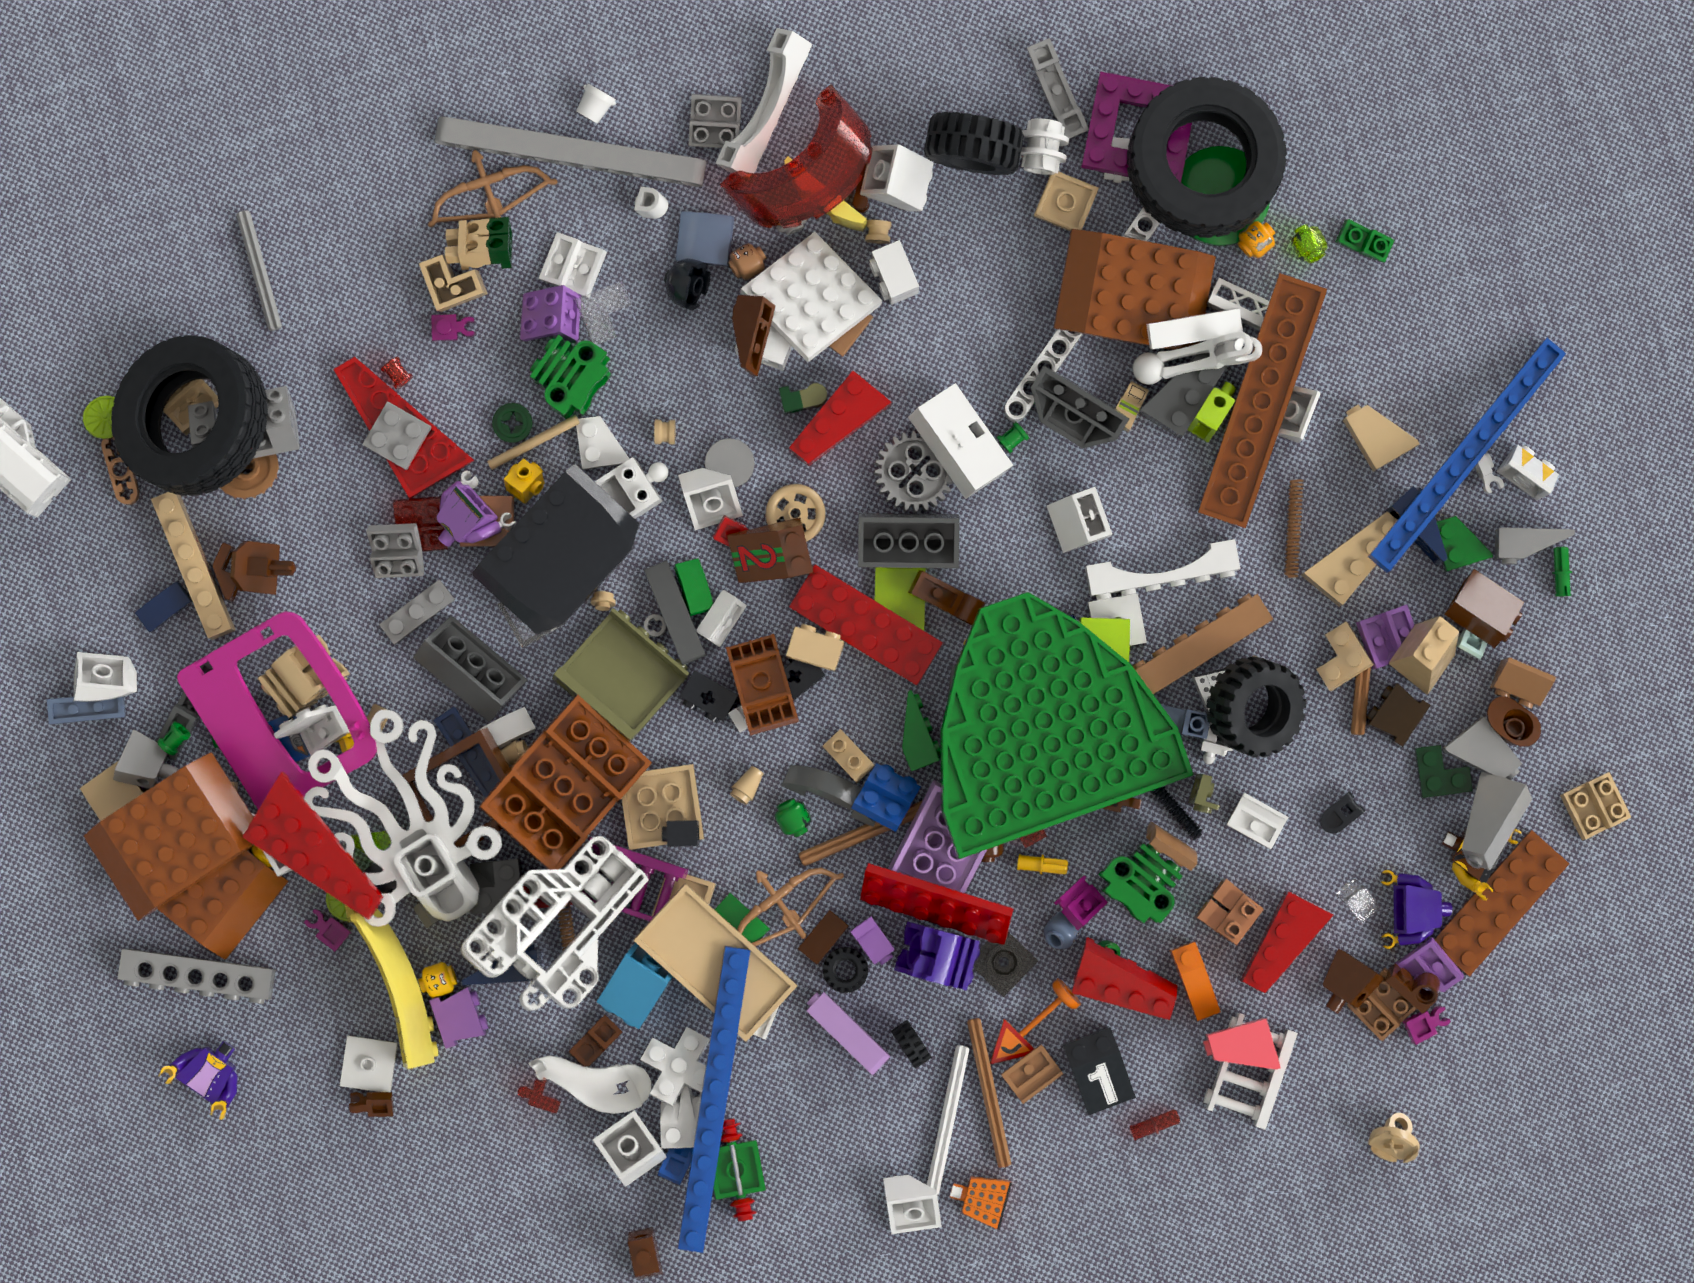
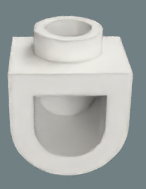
[634,187,668,219]

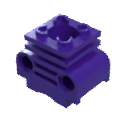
[894,921,980,991]

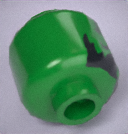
[774,798,812,837]

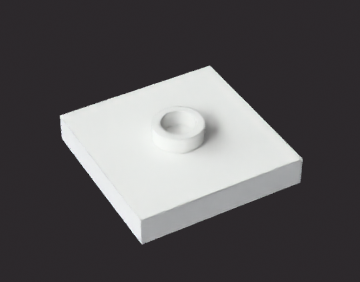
[1088,593,1147,646]
[340,1035,398,1092]

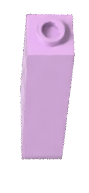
[806,992,890,1075]

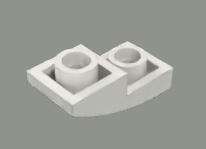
[478,707,536,749]

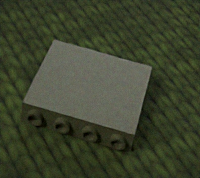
[552,608,689,742]

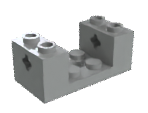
[188,386,300,458]

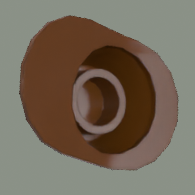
[1487,696,1541,747]

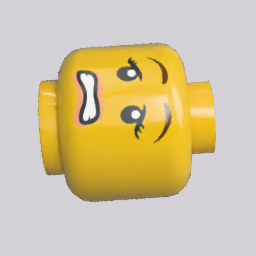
[418,962,458,998]

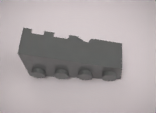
[1138,352,1227,440]

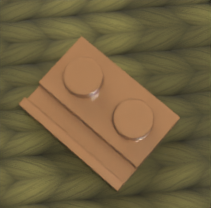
[1001,1044,1063,1104]

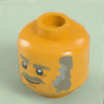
[1237,221,1275,258]

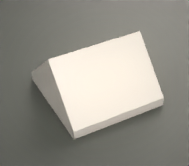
[1278,386,1320,443]

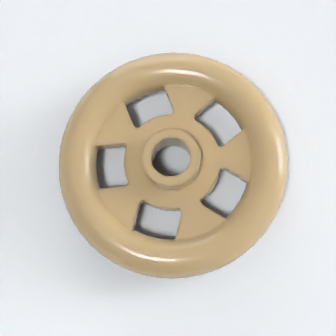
[765,484,826,542]

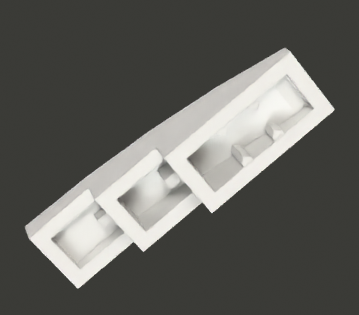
[1146,308,1243,349]

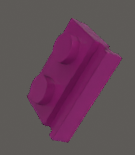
[1054,875,1108,930]

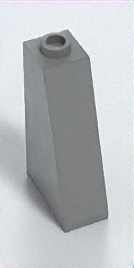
[1462,772,1532,870]

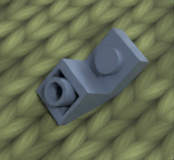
[1162,705,1210,739]

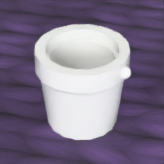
[576,84,616,124]

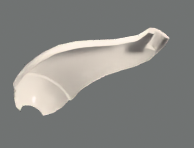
[529,1055,651,1114]

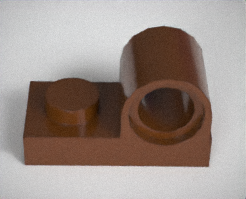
[1386,963,1440,1014]

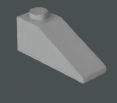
[1495,527,1575,565]

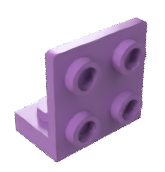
[520,285,581,343]

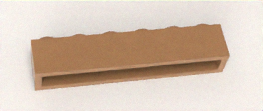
[1133,593,1273,694]

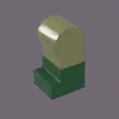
[779,383,827,415]

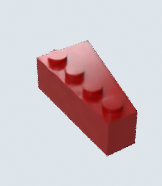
[789,371,892,466]
[1240,891,1334,993]
[1072,937,1178,1020]

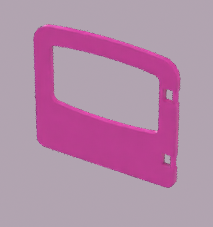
[177,611,377,810]

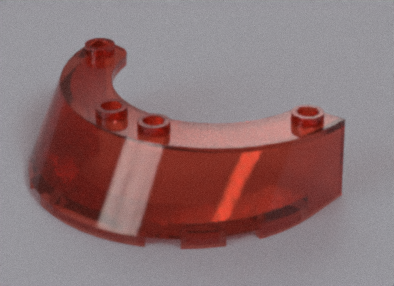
[720,84,873,229]

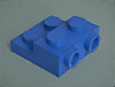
[851,763,921,832]

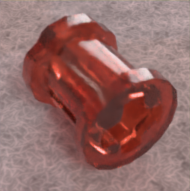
[381,356,414,390]

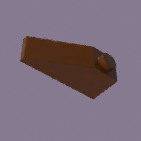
[732,295,776,377]

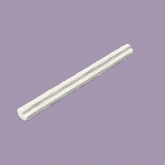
[927,1045,969,1195]

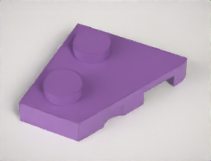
[1394,937,1464,992]

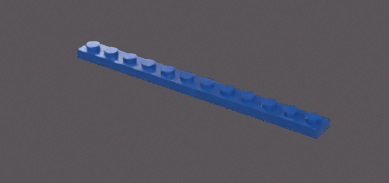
[1368,338,1566,573]
[677,946,751,1253]

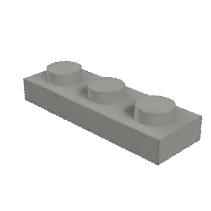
[379,579,455,645]

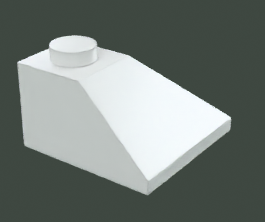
[678,468,743,530]
[883,1175,942,1234]

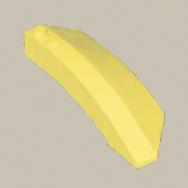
[345,905,438,1069]

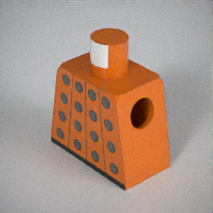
[949,1176,1012,1230]

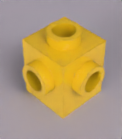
[503,458,545,504]

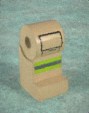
[1116,381,1149,432]

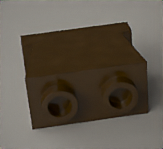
[1366,683,1431,748]

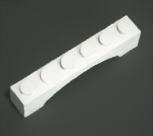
[715,28,812,180]
[1085,539,1241,601]

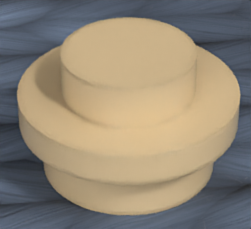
[590,591,616,611]

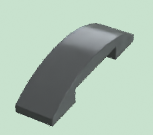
[781,765,876,827]

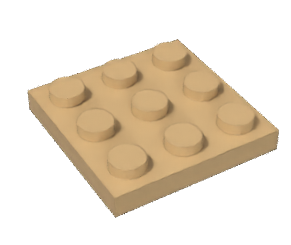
[622,764,704,850]

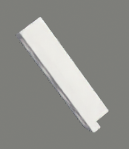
[1207,278,1269,331]

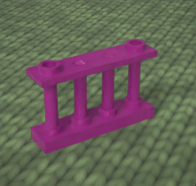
[582,837,689,923]

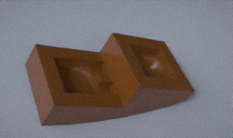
[568,1015,623,1067]

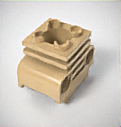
[258,635,350,718]

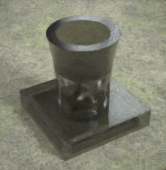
[973,932,1038,997]

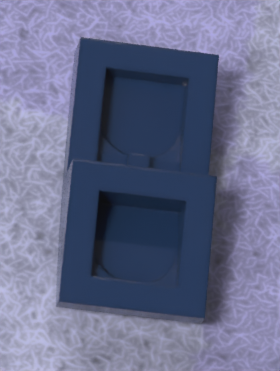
[135,581,192,633]

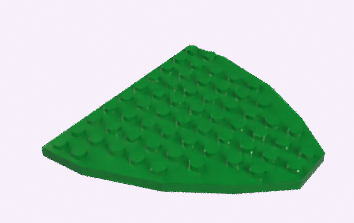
[941,592,1193,859]

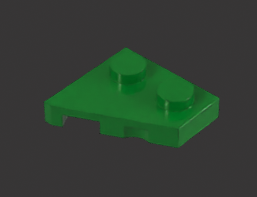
[1437,516,1493,572]

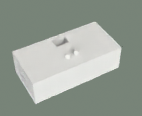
[908,383,1013,499]

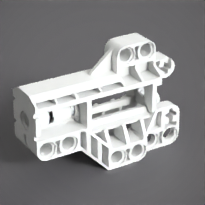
[0,398,71,518]
[461,836,649,1011]

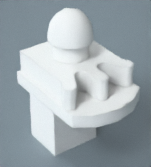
[1201,723,1233,764]

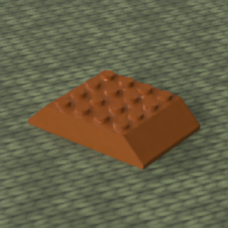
[1053,229,1216,355]
[83,752,254,921]
[158,849,289,960]

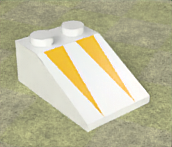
[1496,445,1559,501]

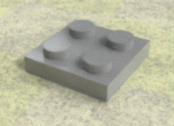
[362,401,432,470]

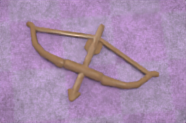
[428,150,557,227]
[737,867,844,947]

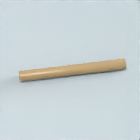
[487,414,580,470]

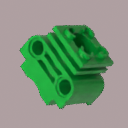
[530,335,612,419]
[1098,843,1183,924]

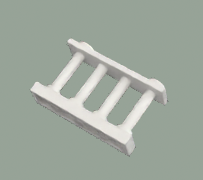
[1203,1013,1298,1130]

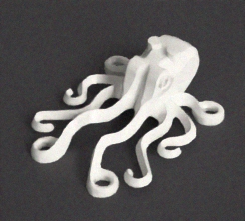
[304,710,502,927]

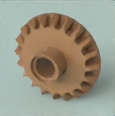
[220,454,279,500]

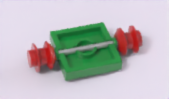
[714,1118,766,1222]

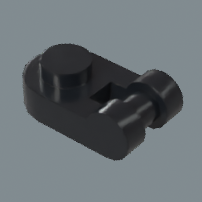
[1320,791,1366,834]

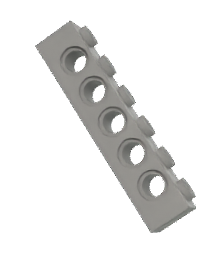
[117,948,276,1004]

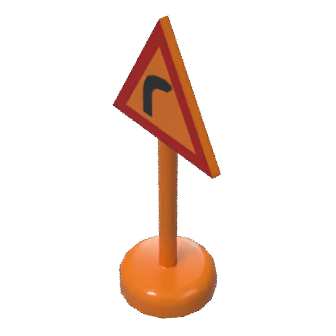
[990,978,1081,1064]

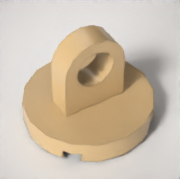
[1368,1113,1420,1163]

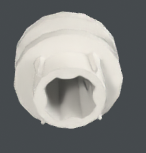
[1020,118,1069,175]

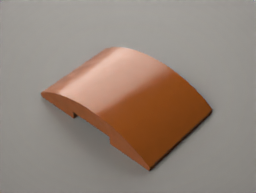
[479,695,652,870]

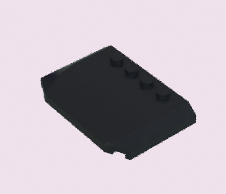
[471,464,640,635]

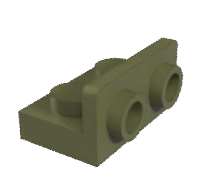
[1188,774,1220,814]

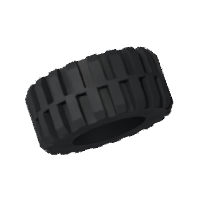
[924,112,1024,175]
[1206,656,1306,757]

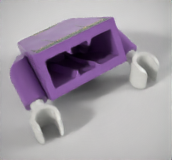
[437,471,516,547]

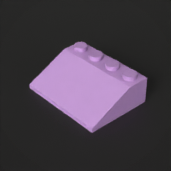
[888,780,987,893]

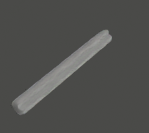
[236,210,282,331]

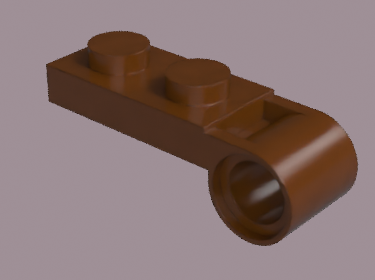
[908,570,986,625]

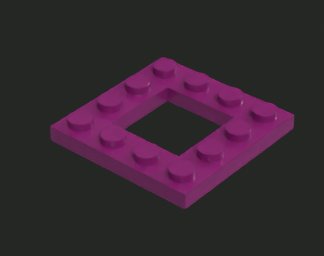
[1081,71,1192,182]

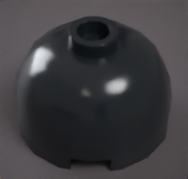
[664,258,711,310]

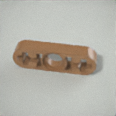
[101,437,140,505]

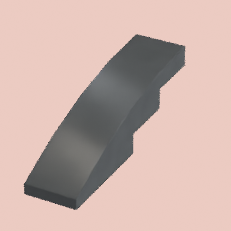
[644,560,706,665]
[156,661,213,760]

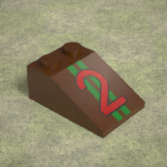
[727,518,813,583]

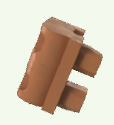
[1195,878,1264,945]

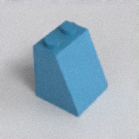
[597,942,673,1029]

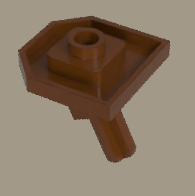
[230,541,296,595]

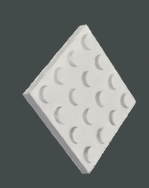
[740,232,882,362]

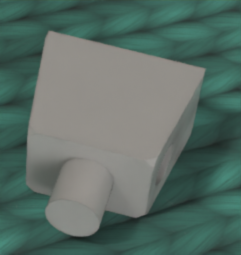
[113,730,178,789]

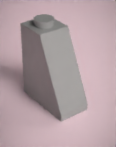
[1442,717,1522,780]

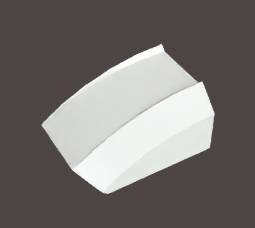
[73,652,137,702]

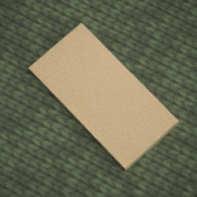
[633,883,797,1042]

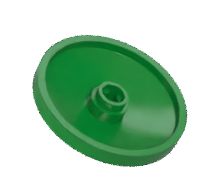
[1181,146,1270,247]

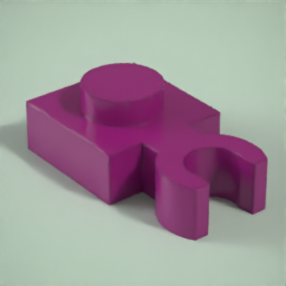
[431,314,475,341]
[304,909,351,952]
[1403,1006,1451,1045]

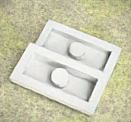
[539,232,607,298]

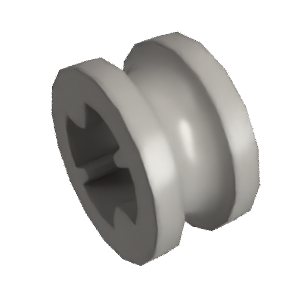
[644,614,667,637]

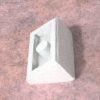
[696,590,747,647]

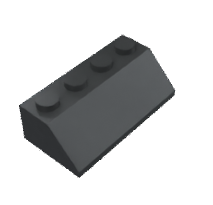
[858,513,960,568]
[413,615,528,723]

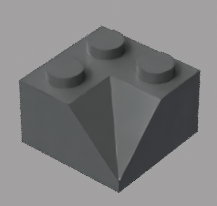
[470,859,522,914]

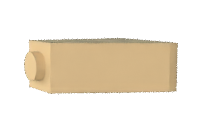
[1343,404,1419,472]

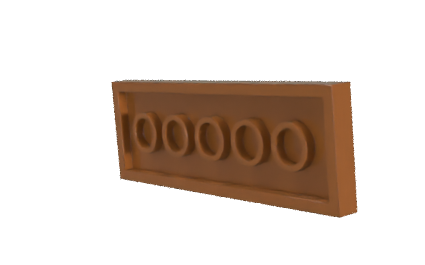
[1434,830,1570,977]

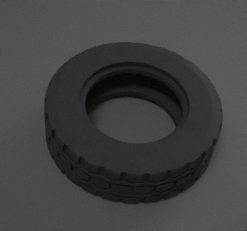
[1127,77,1287,238]
[111,335,268,496]

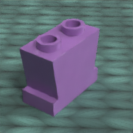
[850,916,895,965]
[429,987,489,1049]

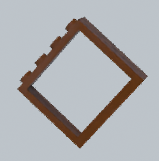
[402,728,510,848]

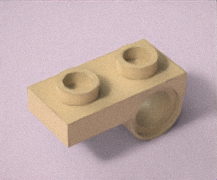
[823,729,875,783]

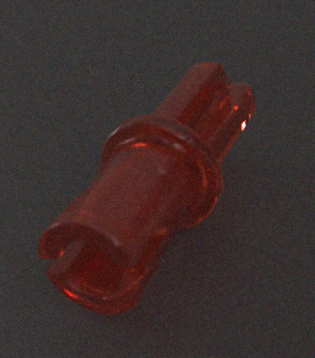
[1129,1109,1180,1141]

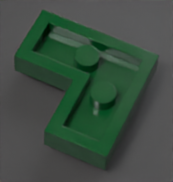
[1414,745,1473,798]

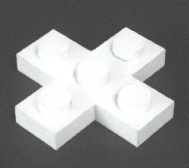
[640,1027,710,1107]

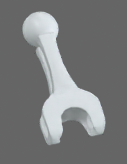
[1133,332,1262,385]

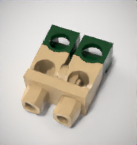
[445,216,513,270]

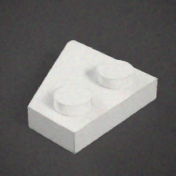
[576,416,629,470]

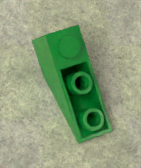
[902,690,941,772]

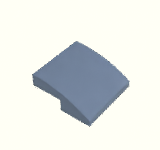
[675,211,734,266]

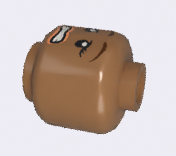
[728,243,767,280]

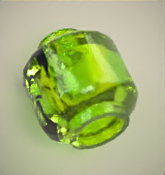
[1291,224,1328,263]

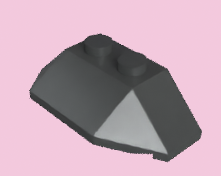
[1031,366,1130,448]

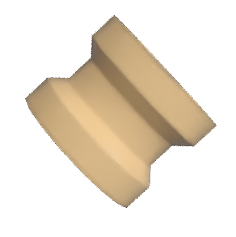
[865,220,891,244]
[654,419,676,445]

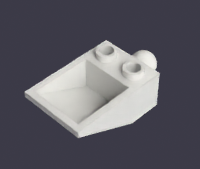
[595,457,668,519]

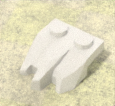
[660,1085,701,1148]

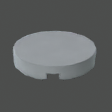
[705,438,755,488]

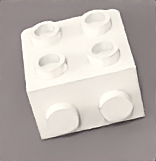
[274,705,349,756]

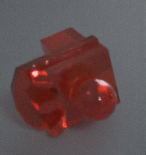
[517,1077,561,1114]

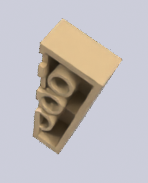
[1301,512,1397,607]

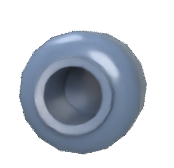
[1044,912,1081,949]

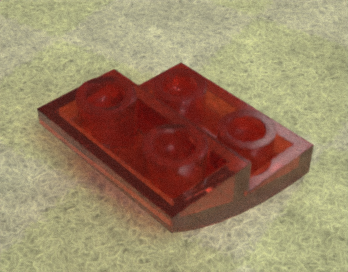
[393,496,448,552]

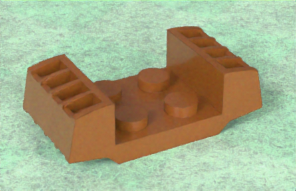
[726,634,799,736]

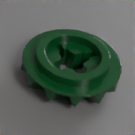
[492,403,533,443]

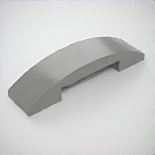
[1027,38,1089,139]

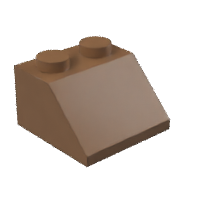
[1490,657,1556,709]

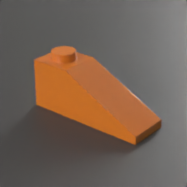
[1169,941,1221,1021]

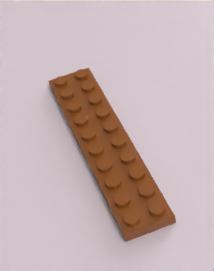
[1198,273,1327,528]

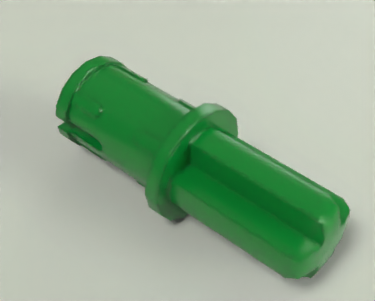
[1552,546,1572,597]

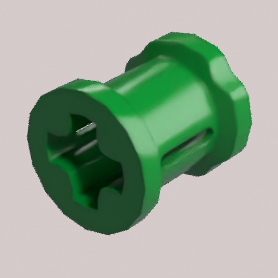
[996,421,1030,454]
[157,722,191,756]

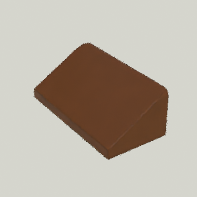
[798,910,849,965]

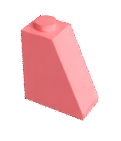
[1203,1018,1281,1069]

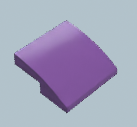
[1356,605,1414,670]

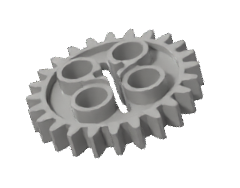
[873,431,954,513]

